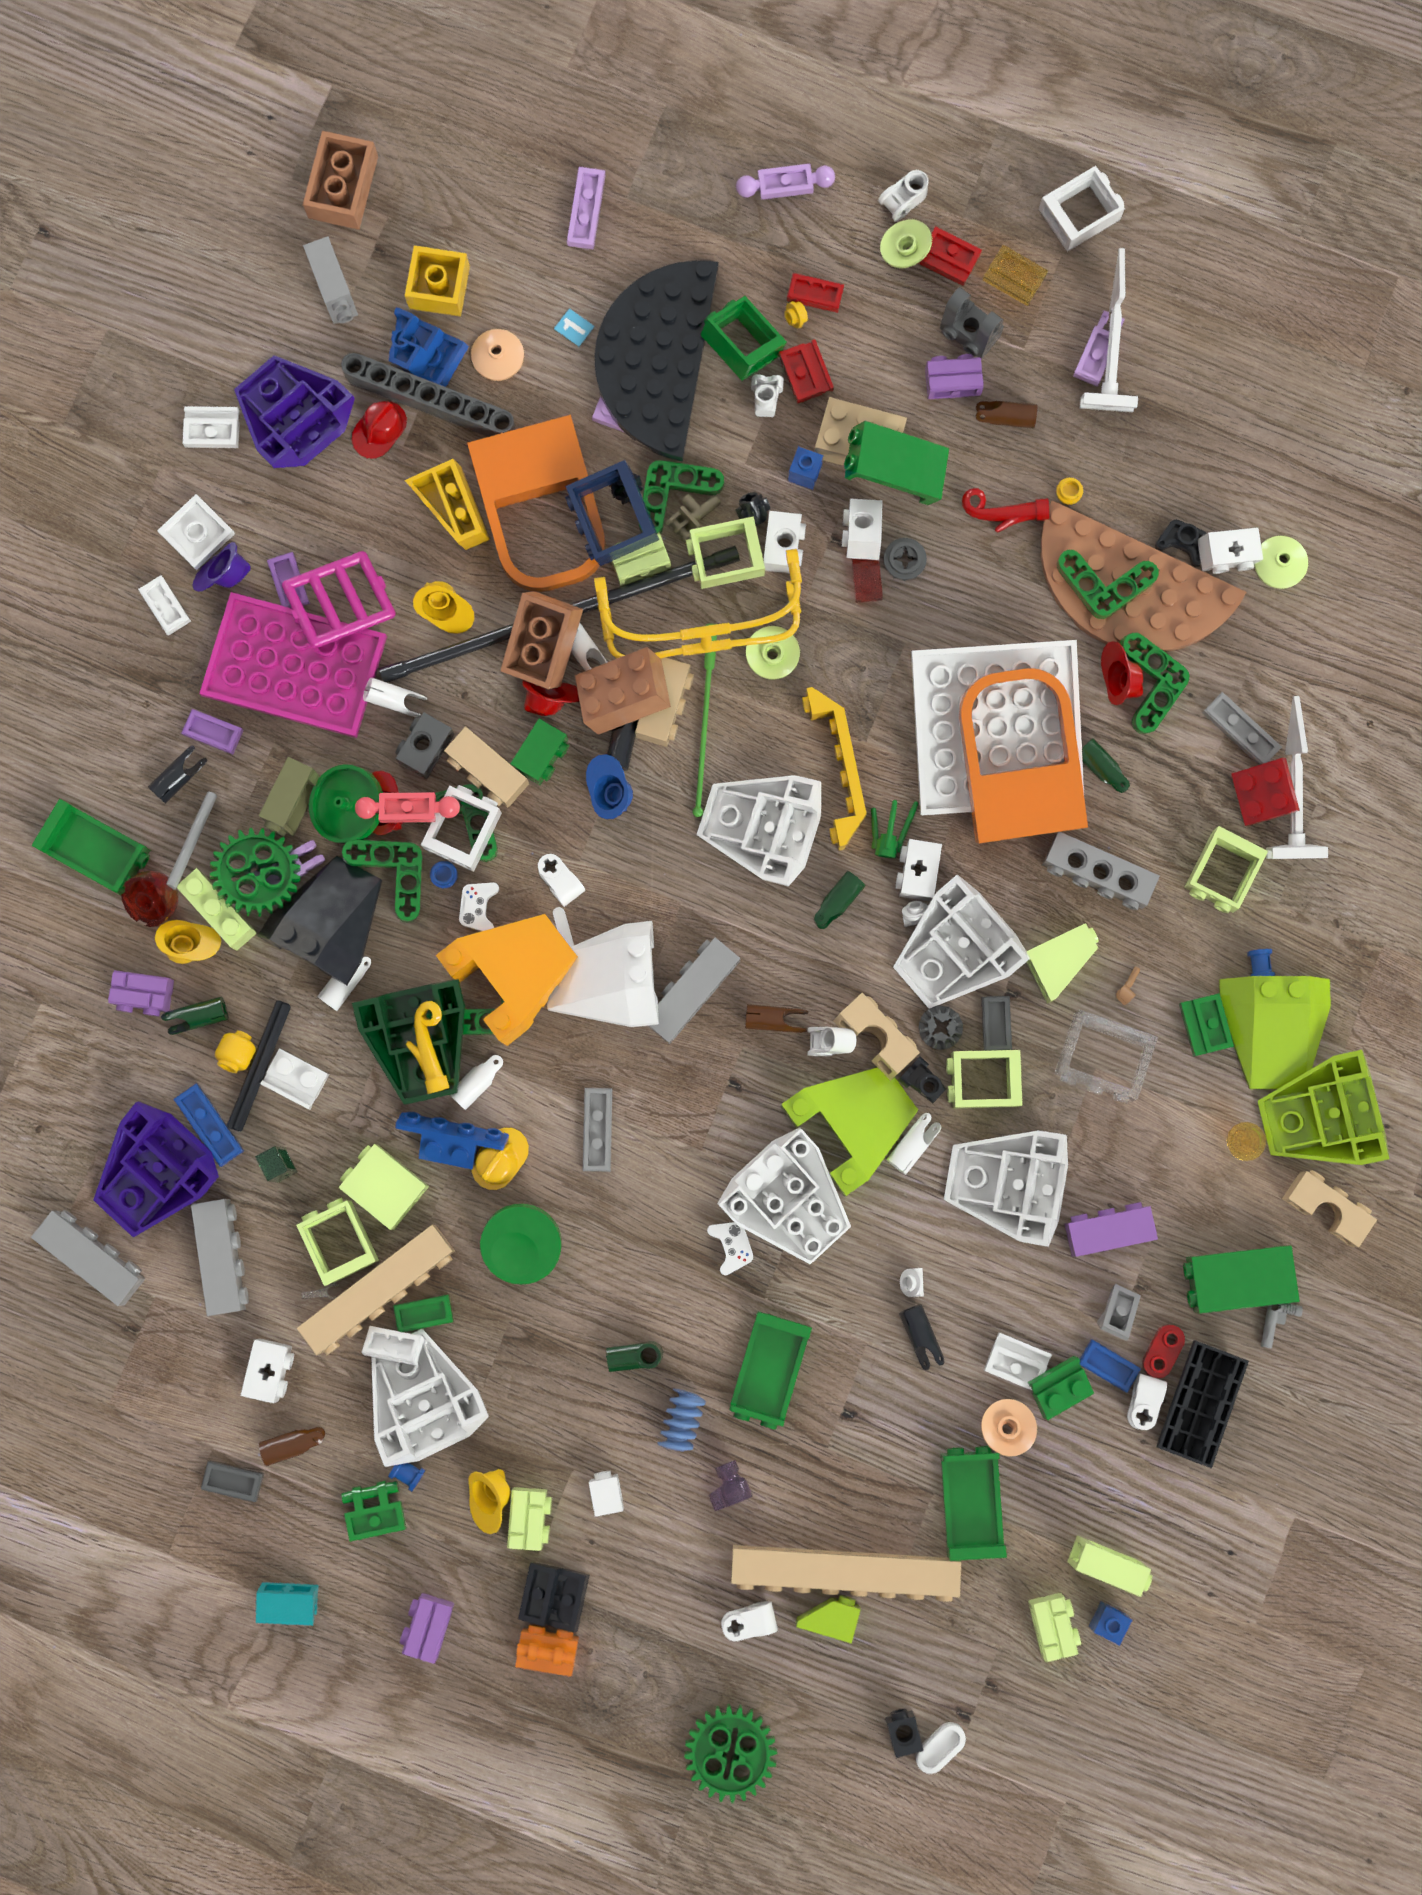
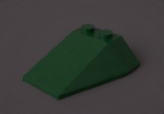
[352,979,465,1105]

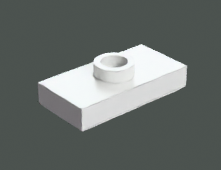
[138,575,191,636]
[361,1326,424,1366]

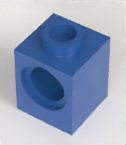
[788,446,824,490]
[1088,1601,1132,1646]

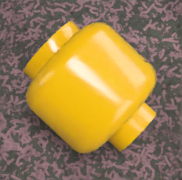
[214,1030,256,1073]

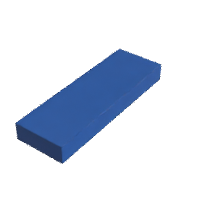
[174,1083,244,1167]

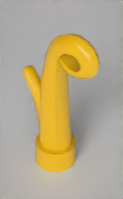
[406,1001,450,1094]

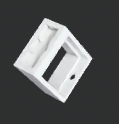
[1039,166,1125,252]
[421,785,502,872]

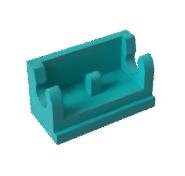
[256,1582,319,1626]

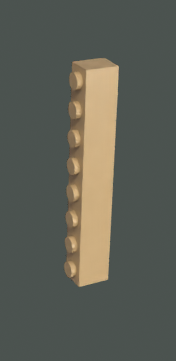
[731,1545,961,1601]

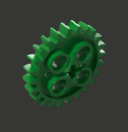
[210,828,301,917]
[684,1704,777,1803]

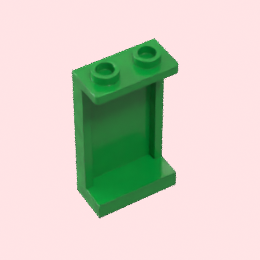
[844,421,949,505]
[31,798,151,897]
[1183,1245,1300,1313]
[729,1311,812,1430]
[940,1446,1007,1561]

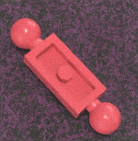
[355,792,460,823]

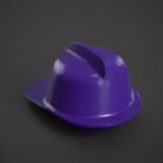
[192,542,251,592]

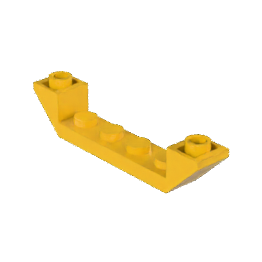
[802,687,866,851]

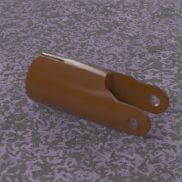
[976,401,1037,429]
[745,1004,809,1033]
[259,1427,325,1466]

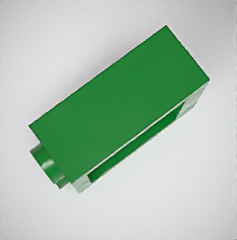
[700,296,787,381]

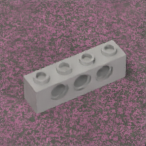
[1042,832,1160,910]

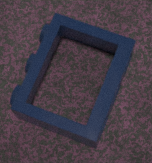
[565,460,660,566]

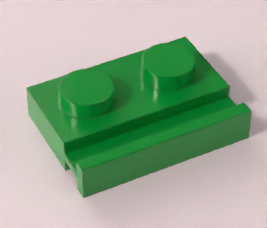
[1179,993,1234,1057]
[1027,1356,1094,1420]

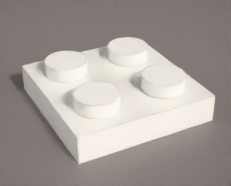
[157,494,235,571]

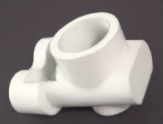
[751,374,784,417]

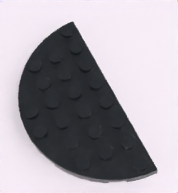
[594,260,719,462]

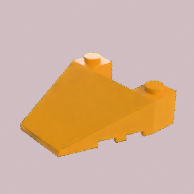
[435,914,578,1046]

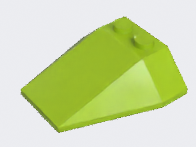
[1219,976,1331,1089]
[1258,1050,1390,1165]

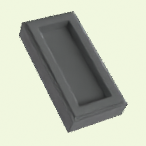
[981,996,1012,1051]
[201,1461,264,1502]

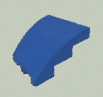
[389,307,469,387]

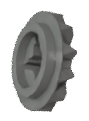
[883,538,927,581]
[919,1006,963,1050]

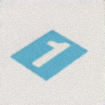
[554,308,595,346]

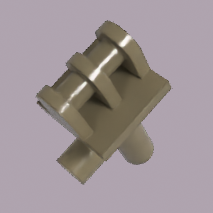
[666,494,721,543]

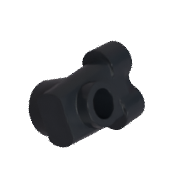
[898,1056,946,1103]

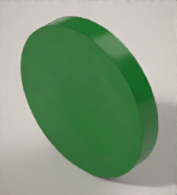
[309,764,383,844]
[480,1204,562,1285]

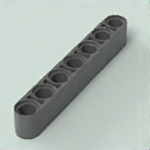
[341,353,516,437]

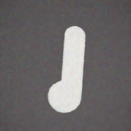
[553,907,574,947]

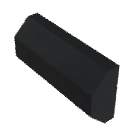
[1156,1340,1249,1469]

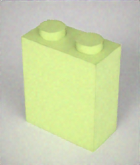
[339,1144,429,1230]

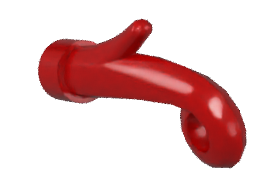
[962,488,1049,533]

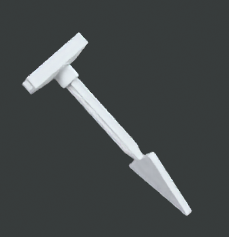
[1080,248,1138,412]
[1266,696,1328,859]

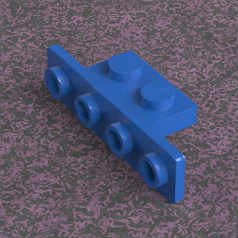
[395,1112,509,1170]

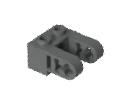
[940,287,1004,360]

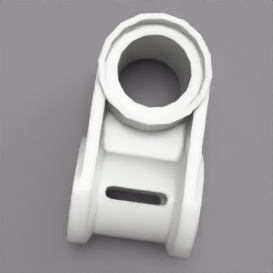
[878,170,928,222]
[538,854,586,907]
[807,1027,856,1056]
[1127,1373,1167,1430]
[721,1601,778,1641]

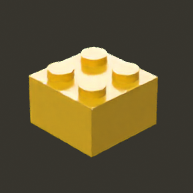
[405,246,470,317]

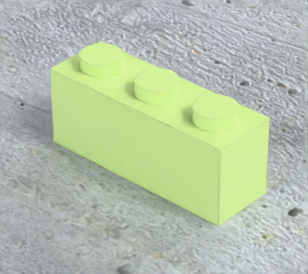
[177,868,258,951]

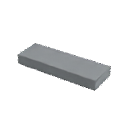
[1202,692,1282,765]
[583,1088,613,1172]

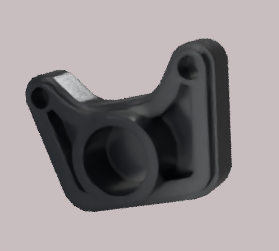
[1155,519,1207,567]

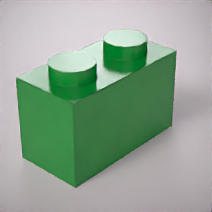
[510,718,569,785]

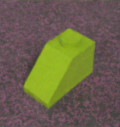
[795,1595,861,1644]

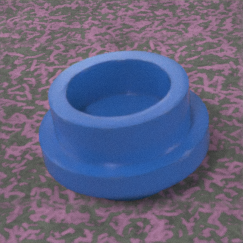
[430,861,458,889]

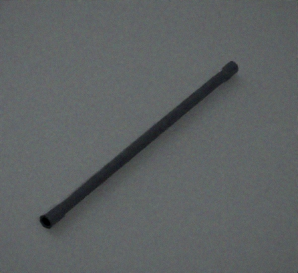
[379,546,740,683]

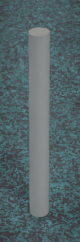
[166,792,217,890]

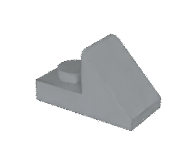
[1097,1284,1141,1341]

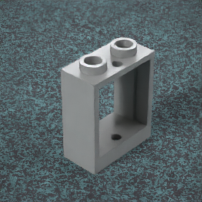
[303,236,358,324]

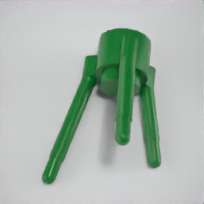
[871,800,918,859]

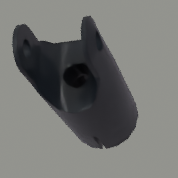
[607,719,639,771]
[148,745,207,804]
[899,1304,945,1370]

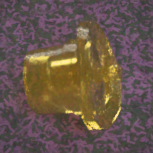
[1226,1122,1266,1161]

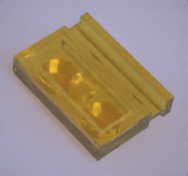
[982,245,1048,306]

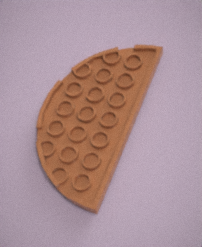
[1040,500,1246,652]

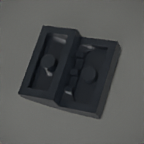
[518,1562,590,1633]

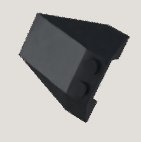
[257,856,382,986]

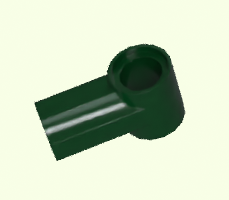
[606,1341,663,1372]

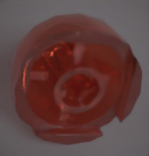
[121,870,179,927]

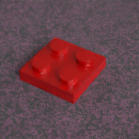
[1231,758,1300,826]

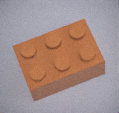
[303,131,378,230]
[500,591,583,689]
[575,647,671,735]

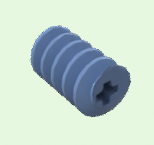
[657,1388,706,1452]

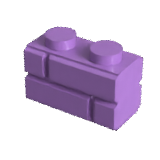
[925,354,983,399]
[108,970,174,1016]
[399,1593,455,1663]

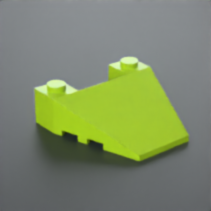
[781,1067,918,1197]

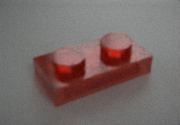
[851,558,883,603]

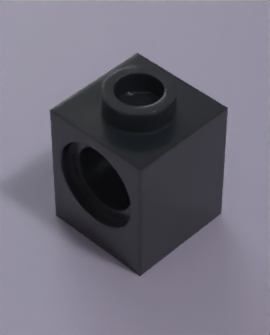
[885,1708,924,1758]

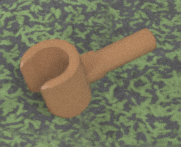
[1116,967,1140,1005]

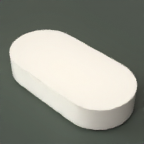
[915,1722,966,1774]

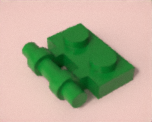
[341,1480,407,1542]

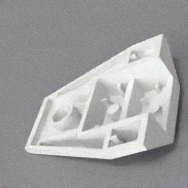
[697,775,821,886]
[893,875,1030,1009]
[547,921,659,1027]
[944,1131,1068,1247]
[372,1329,489,1467]

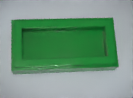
[393,1294,454,1332]

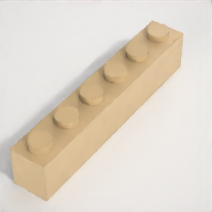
[297,1225,455,1356]

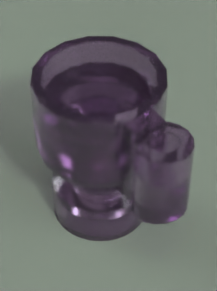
[709,1460,753,1511]

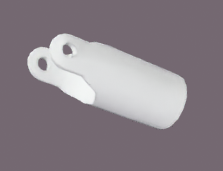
[571,622,607,671]
[363,678,427,718]
[317,957,371,1011]
[450,1055,503,1110]
[886,1113,941,1175]

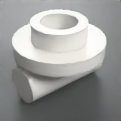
[902,901,928,927]
[900,1268,924,1297]

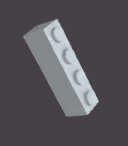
[648,937,740,1045]
[191,1199,249,1316]
[31,1210,146,1306]

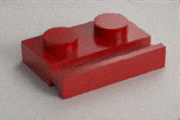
[918,226,982,287]
[779,339,834,404]

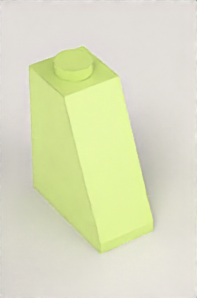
[1026,923,1099,1004]

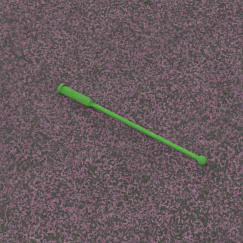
[692,624,717,817]

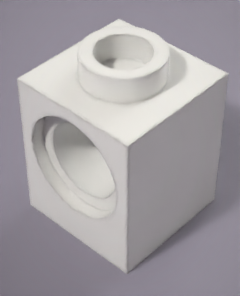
[589,1471,624,1517]

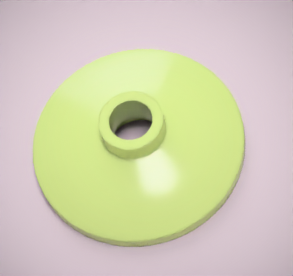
[880,219,932,268]
[1254,536,1308,589]
[746,626,800,679]

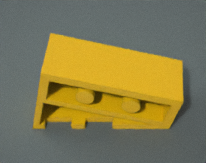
[405,459,490,550]

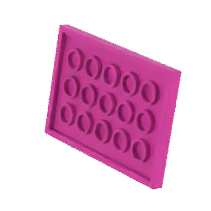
[199,592,387,738]

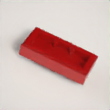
[787,273,844,313]

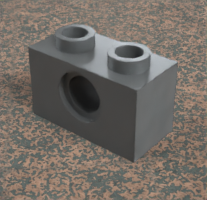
[395,712,455,779]

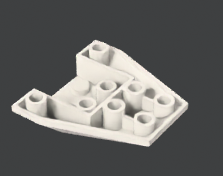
[717,1127,851,1264]

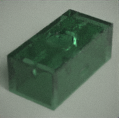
[255,1146,298,1183]

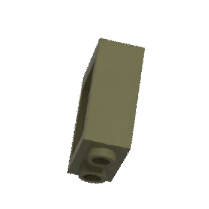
[259,757,320,837]

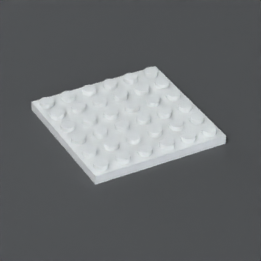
[911,640,1084,815]

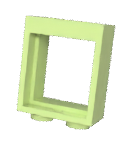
[686,517,765,589]
[1184,826,1268,913]
[946,1050,1022,1108]
[296,1198,379,1286]
[1067,1535,1152,1597]

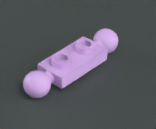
[736,164,835,200]

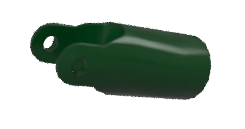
[1082,738,1130,793]
[814,871,866,929]
[161,996,228,1035]

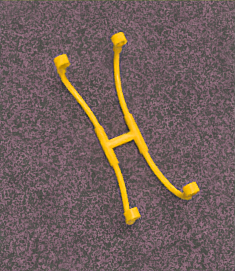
[594,549,802,659]

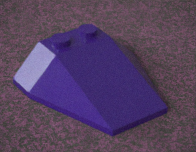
[234,355,355,468]
[93,1101,219,1238]

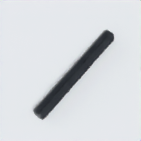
[227,1000,291,1132]

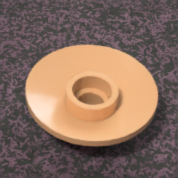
[471,329,524,381]
[981,1399,1037,1457]

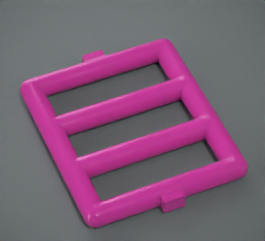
[282,551,396,648]

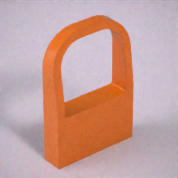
[467,415,606,592]
[959,668,1088,843]

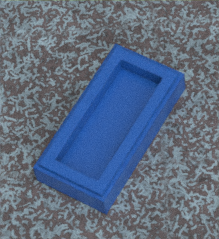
[1079,1339,1141,1393]

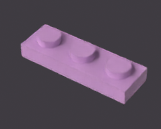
[567,167,605,250]

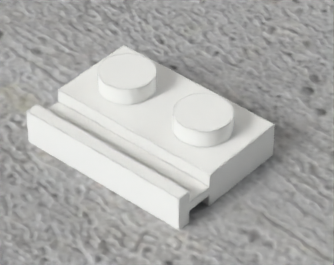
[183,407,240,448]
[260,1048,330,1110]
[984,1332,1052,1390]

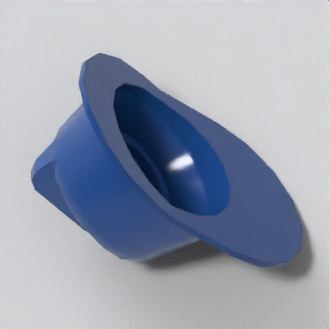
[586,754,633,820]

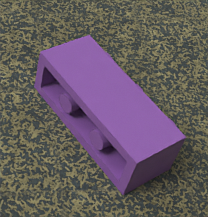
[1064,1202,1158,1257]

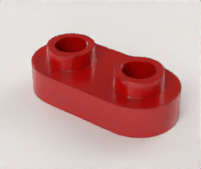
[1142,1325,1185,1378]

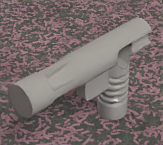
[1261,1303,1303,1349]

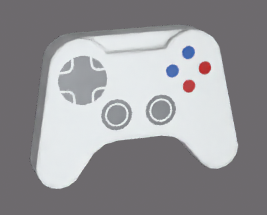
[459,882,499,932]
[707,1222,753,1275]

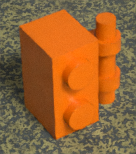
[515,1624,579,1677]

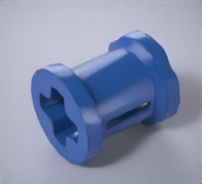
[1247,949,1275,976]
[388,1463,426,1492]

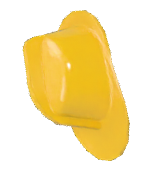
[413,581,474,634]
[155,920,222,964]
[472,1128,529,1190]
[468,1469,511,1534]

